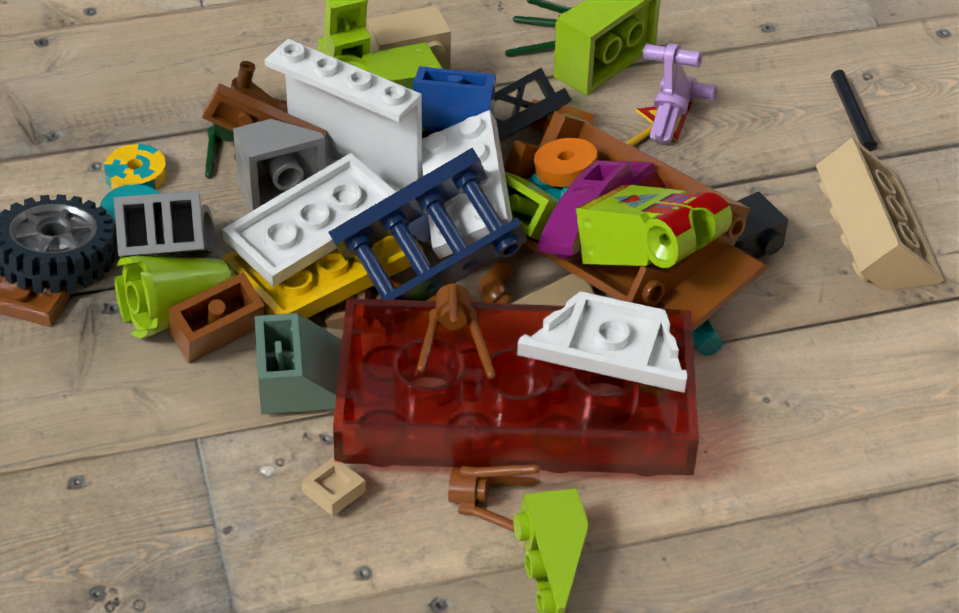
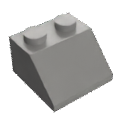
[233,119,326,212]

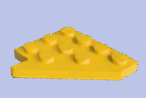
[222,236,424,318]

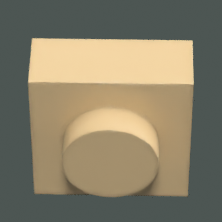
[301,456,366,516]

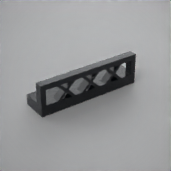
[422,68,572,142]

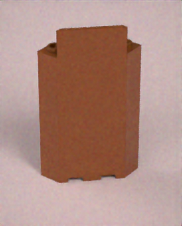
[504,111,771,333]

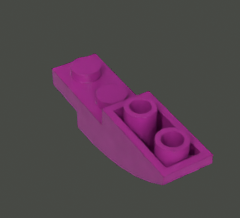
[537,161,656,258]

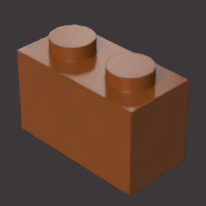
[168,272,265,363]

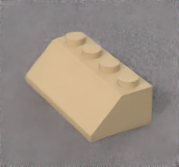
[816,138,944,290]

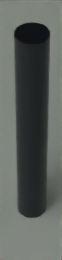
[831,70,877,152]

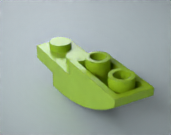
[317,0,371,58]

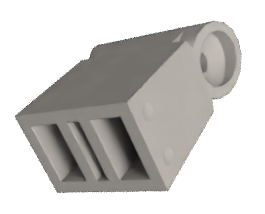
[114,191,215,260]

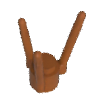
[417,284,496,380]
[448,465,540,532]

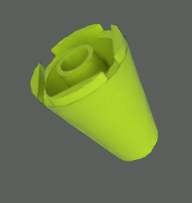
[115,255,235,339]

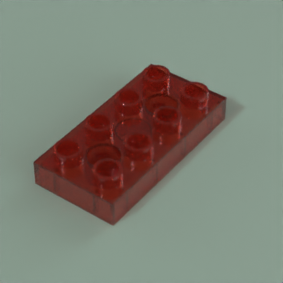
[333,298,699,476]

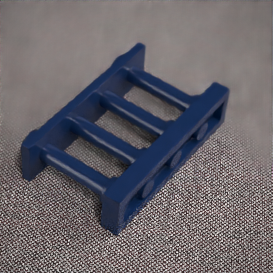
[328,148,528,326]

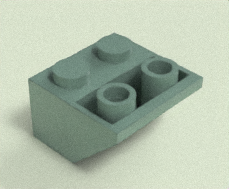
[255,313,348,414]

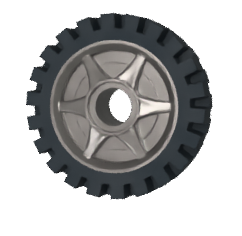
[0,194,116,293]

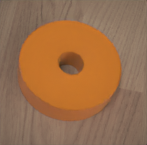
[534,138,598,187]

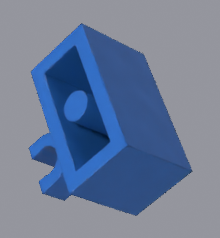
[413,66,496,131]

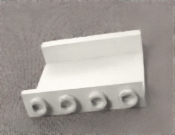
[264,39,422,192]

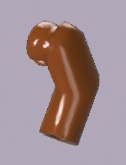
[478,261,513,311]

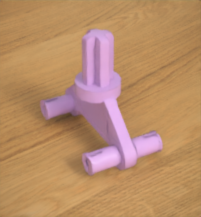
[643,43,718,144]

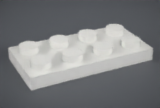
[422,110,513,259]
[222,153,396,287]

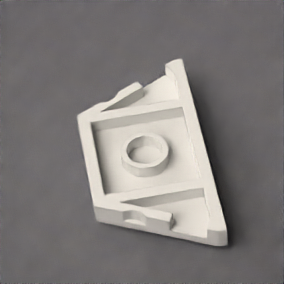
[517,291,687,393]

